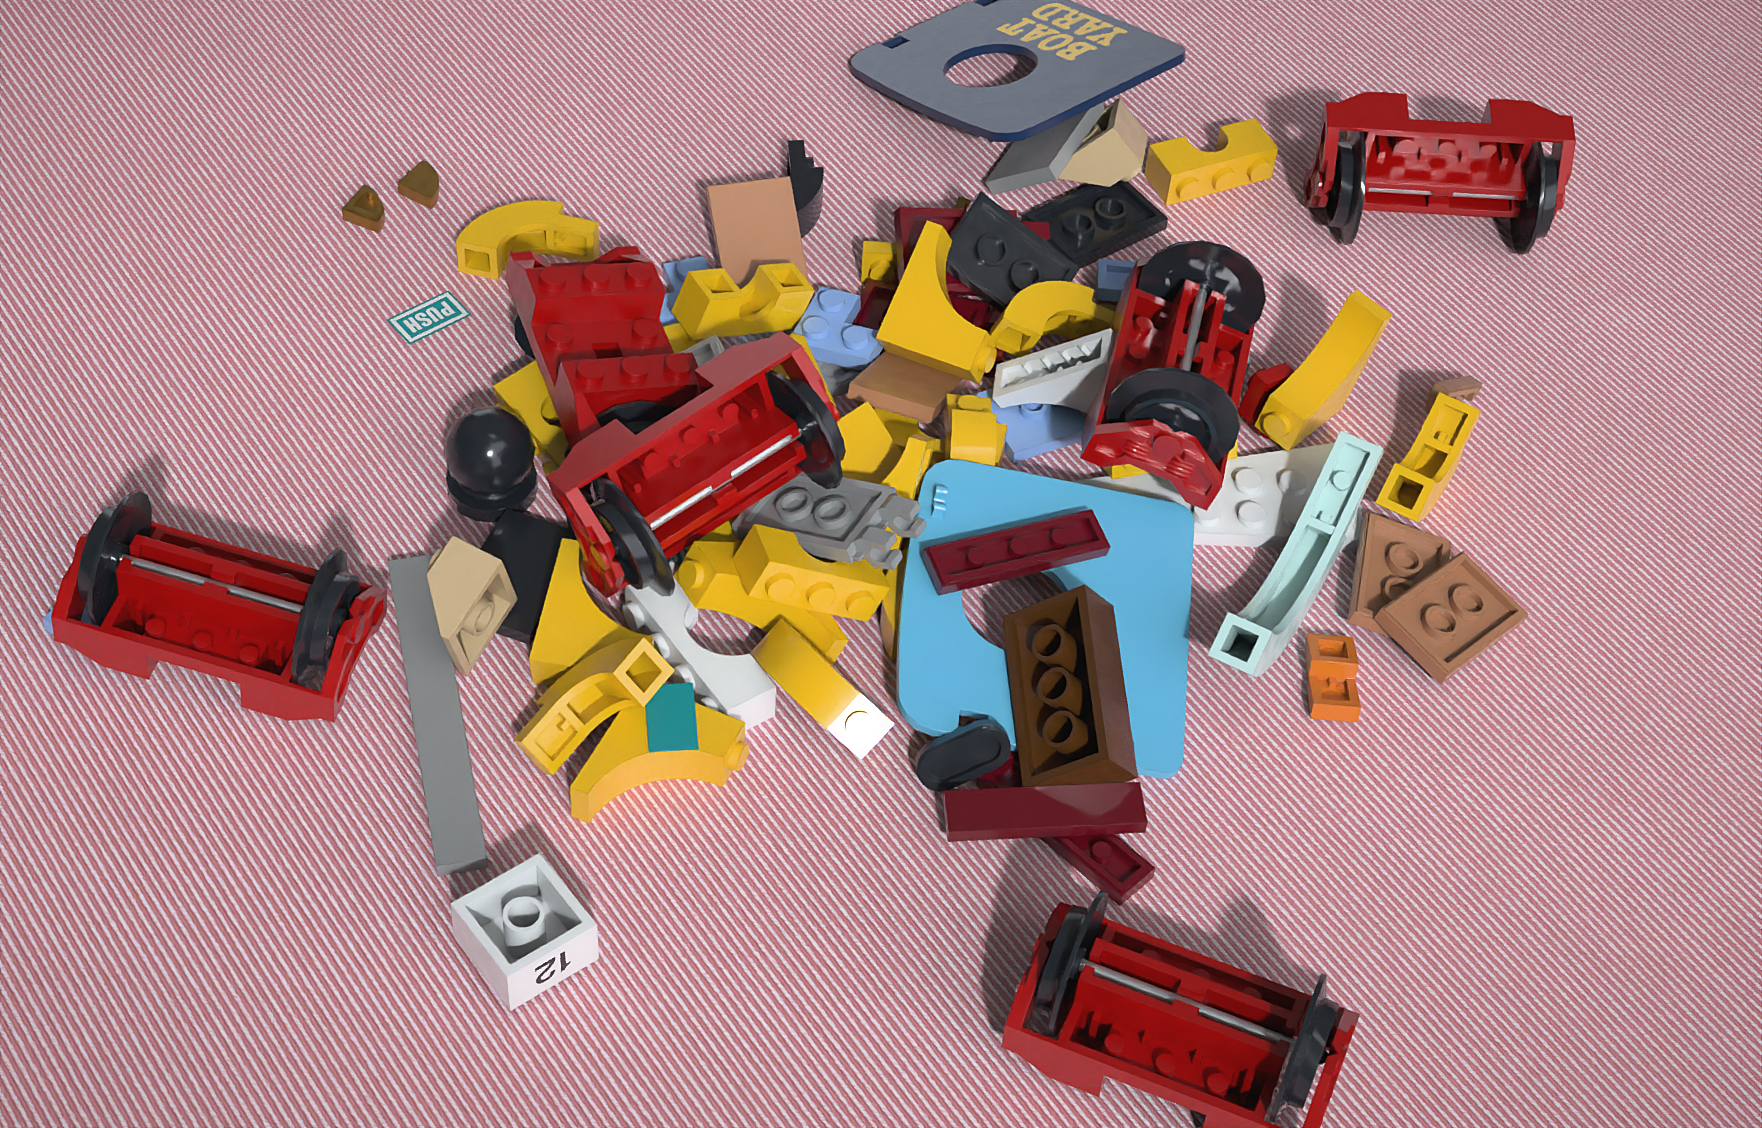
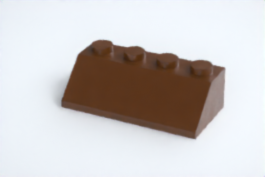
[1002,584,1138,787]

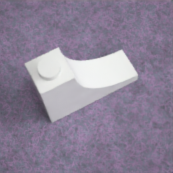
[992,328,1115,413]

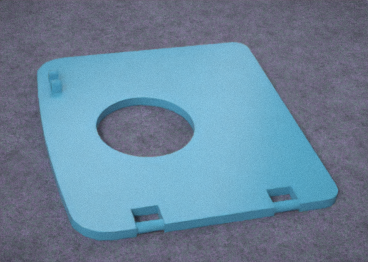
[896,460,1194,779]

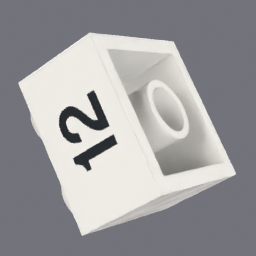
[450,853,599,1011]

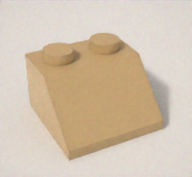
[1057,98,1148,187]
[426,536,518,676]

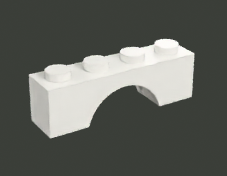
[622,560,776,731]

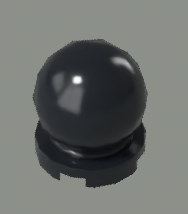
[443,406,538,523]

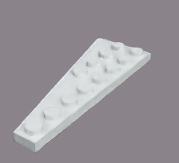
[1070,443,1363,551]

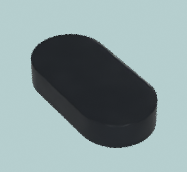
[916,719,1011,792]

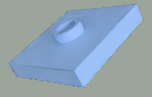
[974,388,1086,463]

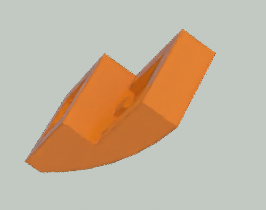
[1305,633,1361,723]

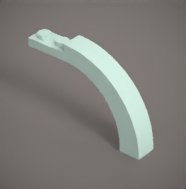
[1208,431,1384,677]

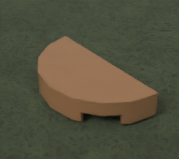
[1426,375,1483,414]

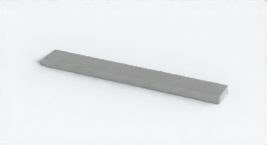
[387,554,488,876]

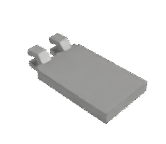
[985,101,1106,195]
[732,472,927,570]

